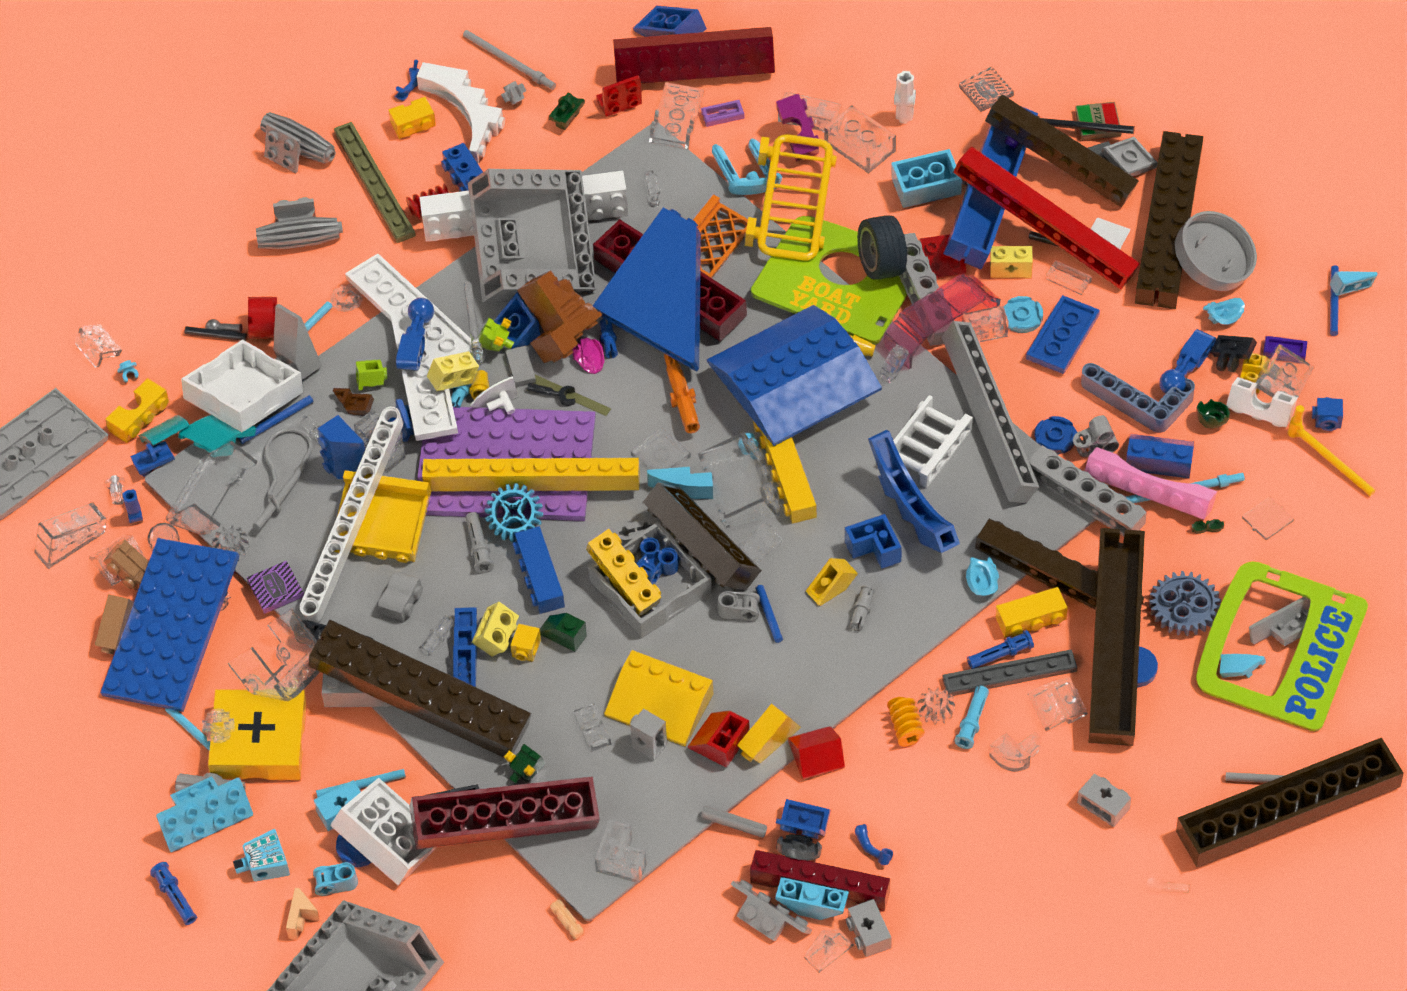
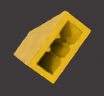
[737,703,801,763]

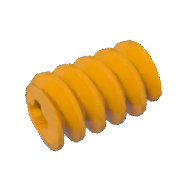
[887,697,925,747]

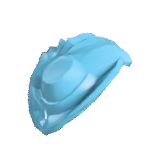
[1203,298,1245,325]
[966,557,999,596]

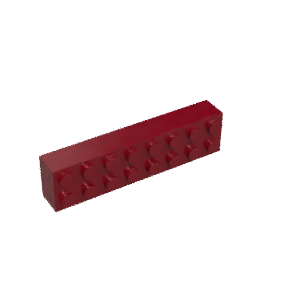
[613,27,775,83]
[593,219,747,341]
[409,776,600,849]

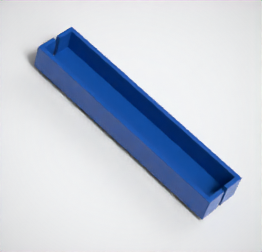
[943,107,1038,270]

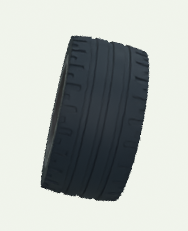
[857,215,907,280]

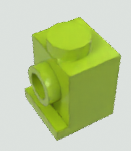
[356,359,387,390]

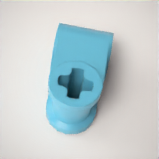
[313,862,359,896]

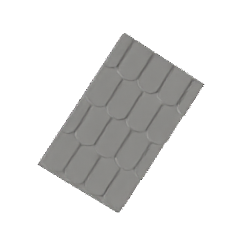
[0,387,109,521]

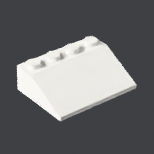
[330,778,437,885]

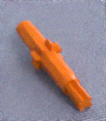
[664,353,700,434]

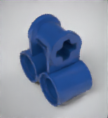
[636,538,679,585]

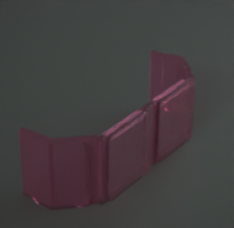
[883,274,1001,369]

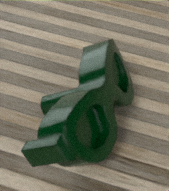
[1191,519,1224,534]

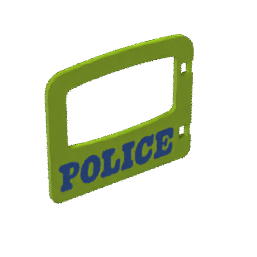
[1196,561,1368,732]

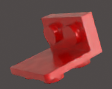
[596,75,642,117]
[919,234,967,278]

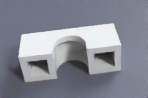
[1226,377,1298,427]

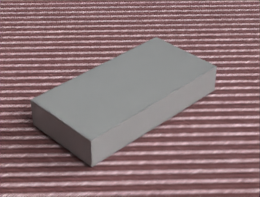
[505,346,536,387]

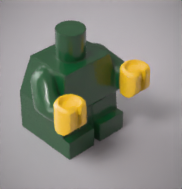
[504,744,546,784]

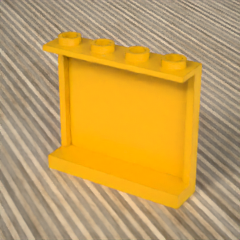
[334,470,431,563]

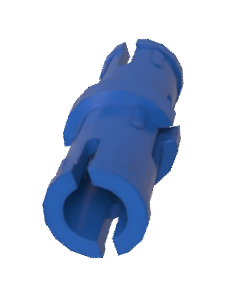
[599,318,618,359]

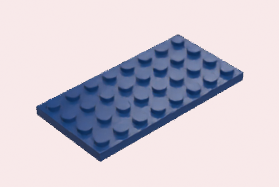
[100,538,240,712]

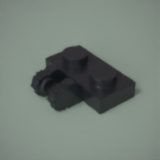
[1211,335,1257,372]

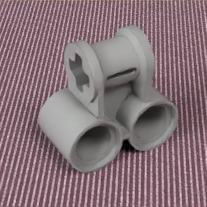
[1073,415,1119,458]

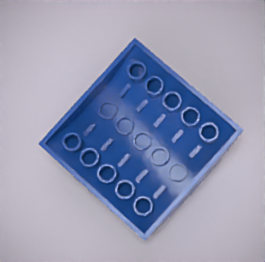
[706,305,882,446]

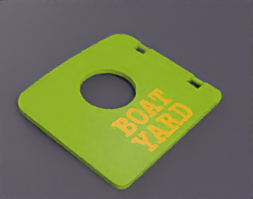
[751,216,908,344]

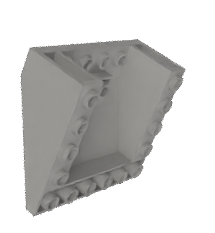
[468,168,597,303]
[266,900,444,991]

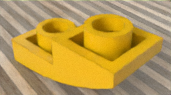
[1240,353,1266,394]

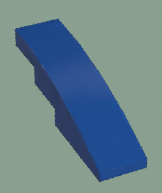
[453,607,477,687]

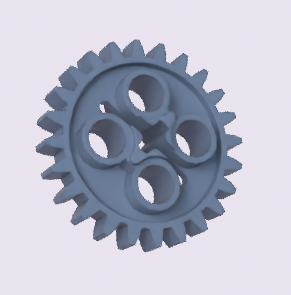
[1149,571,1221,636]

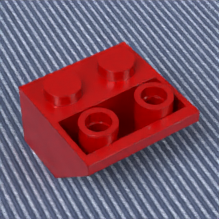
[688,711,750,768]

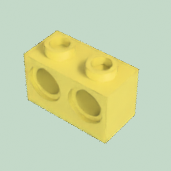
[427,351,479,391]
[471,602,519,657]

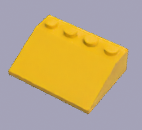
[604,650,714,747]

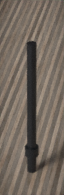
[1037,116,1135,134]

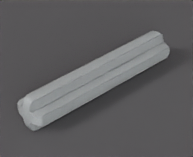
[701,805,767,838]

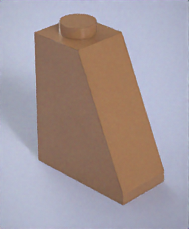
[95,594,134,655]

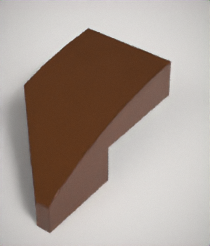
[332,388,374,416]

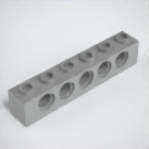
[899,232,954,346]
[1028,445,1147,537]

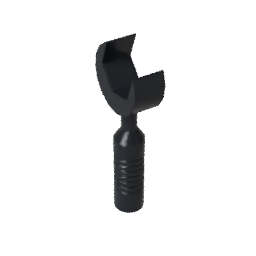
[527,383,575,406]

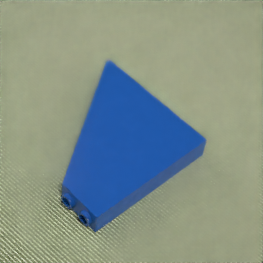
[593,207,701,372]

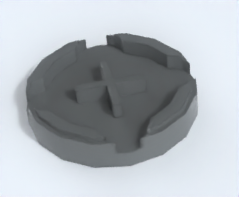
[776,834,822,860]

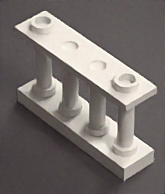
[893,395,973,488]

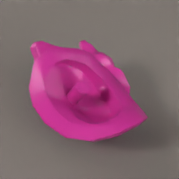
[572,337,604,374]

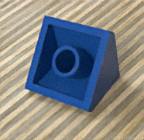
[494,292,540,349]

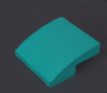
[138,415,189,446]

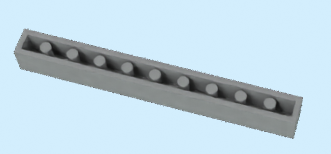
[942,321,1039,503]

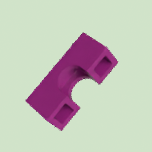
[776,93,819,161]

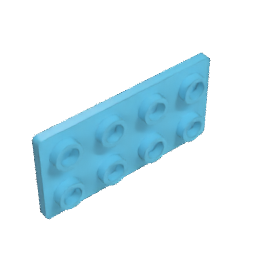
[156,776,253,852]

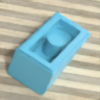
[1330,271,1378,296]

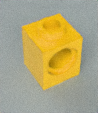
[510,624,541,662]

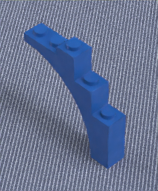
[868,430,960,553]

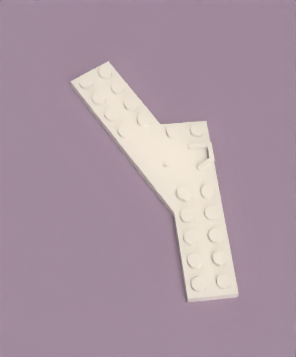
[345,253,478,441]

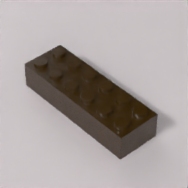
[643,482,762,590]

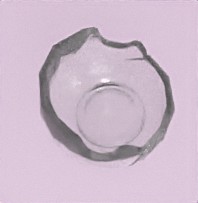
[147,522,180,551]

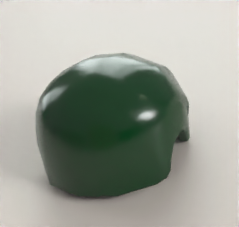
[1196,399,1230,429]

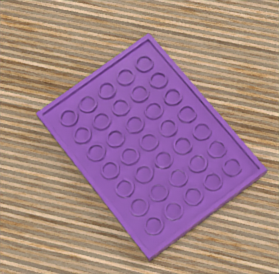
[417,407,596,521]

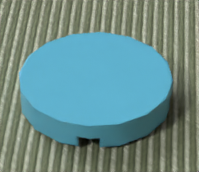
[1002,296,1043,333]

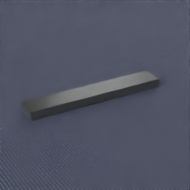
[942,649,1077,697]

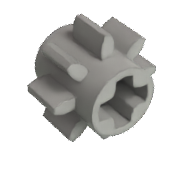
[501,80,527,105]

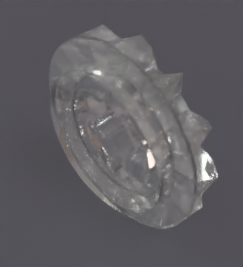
[330,283,363,312]

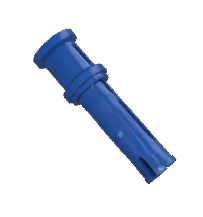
[967,630,1034,669]
[150,862,198,925]

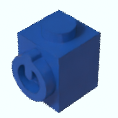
[1311,397,1343,431]

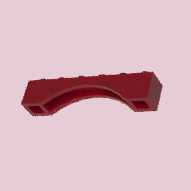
[750,850,890,911]

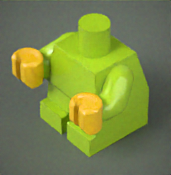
[476,318,514,352]

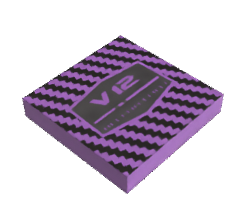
[247,561,304,614]

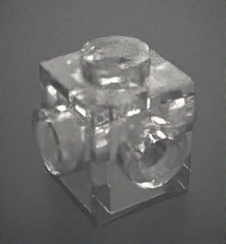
[202,709,235,743]

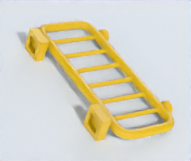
[744,134,837,261]

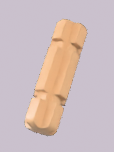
[550,899,584,939]

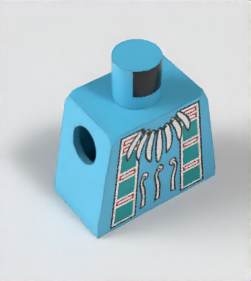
[233,829,290,882]

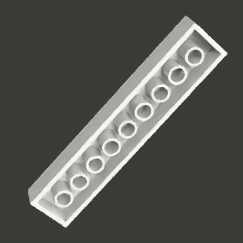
[420,171,628,242]

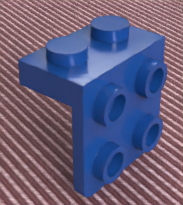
[775,799,831,839]

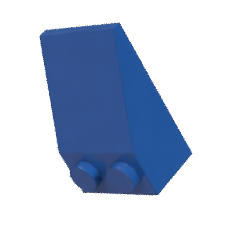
[633,5,707,37]

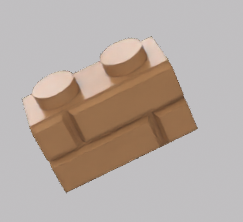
[103,540,149,590]

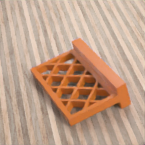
[693,194,748,278]

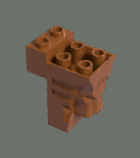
[517,270,602,363]

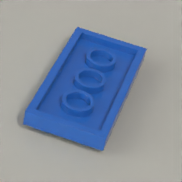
[1026,295,1100,374]

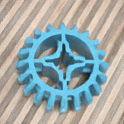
[485,483,544,542]

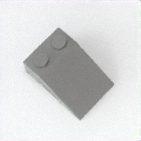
[273,304,322,380]

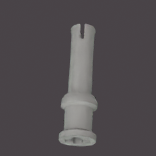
[465,512,494,573]

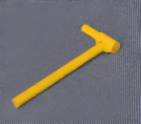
[1287,405,1376,497]

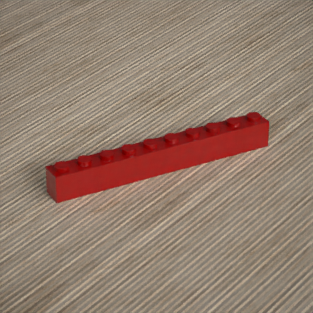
[953,146,1140,290]

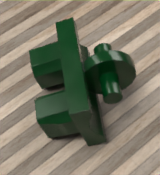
[549,92,585,130]

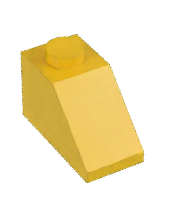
[806,558,858,606]

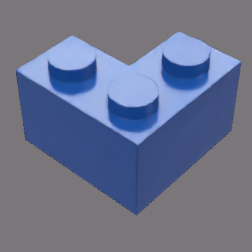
[845,514,902,569]

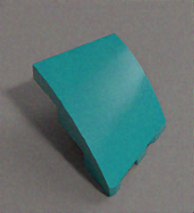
[178,415,256,455]

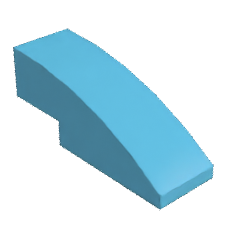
[647,467,714,499]

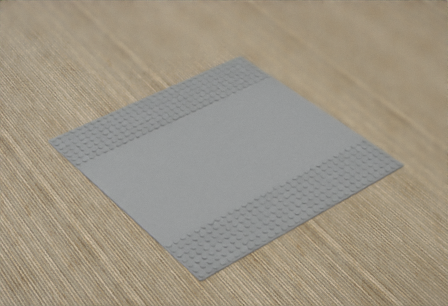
[145,122,1106,921]

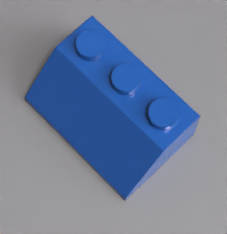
[317,415,365,479]
[1126,434,1194,479]

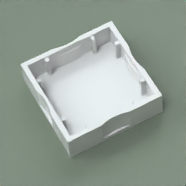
[181,339,303,432]

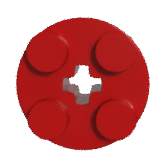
[248,296,277,338]

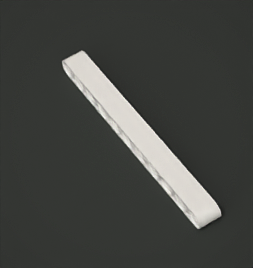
[300,406,403,623]

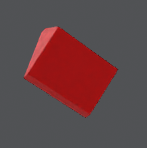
[788,726,845,780]

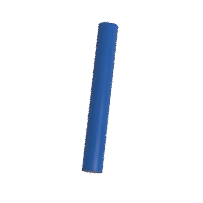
[755,585,783,643]

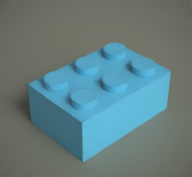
[891,149,962,208]

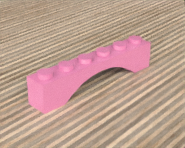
[1085,447,1217,519]

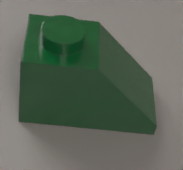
[540,613,587,652]

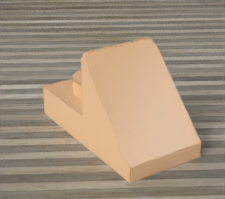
[286,888,320,940]

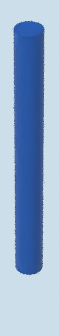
[1330,265,1339,336]
[238,395,314,444]

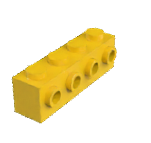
[586,529,661,617]

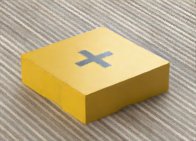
[208,689,306,780]

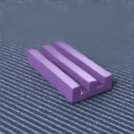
[701,100,745,127]

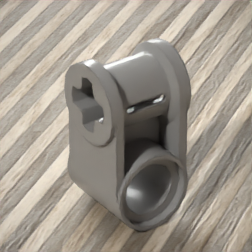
[718,591,760,621]

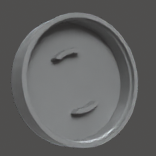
[1175,211,1257,291]

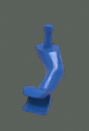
[394,59,420,101]
[855,824,893,865]

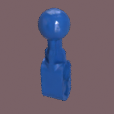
[396,297,434,371]
[1159,329,1216,394]

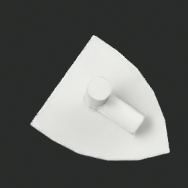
[470,376,518,414]

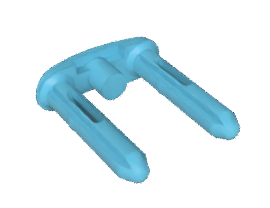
[712,138,782,195]

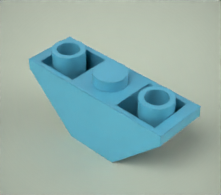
[775,877,849,920]

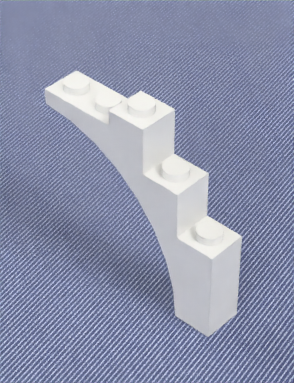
[417,62,505,164]

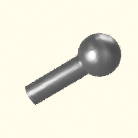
[205,319,243,332]

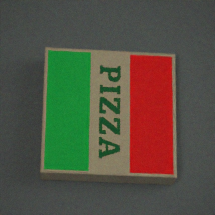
[1075,101,1122,141]

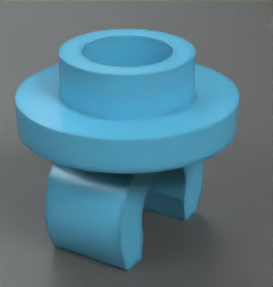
[117,360,139,383]

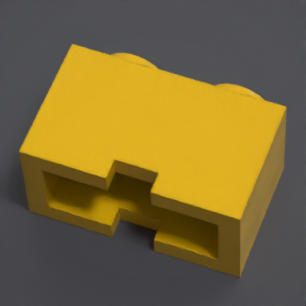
[388,96,436,139]

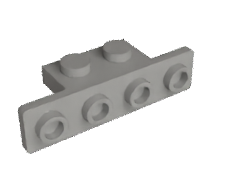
[1249,597,1310,646]
[730,879,812,941]

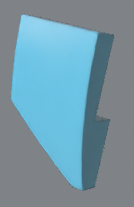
[1220,654,1266,678]

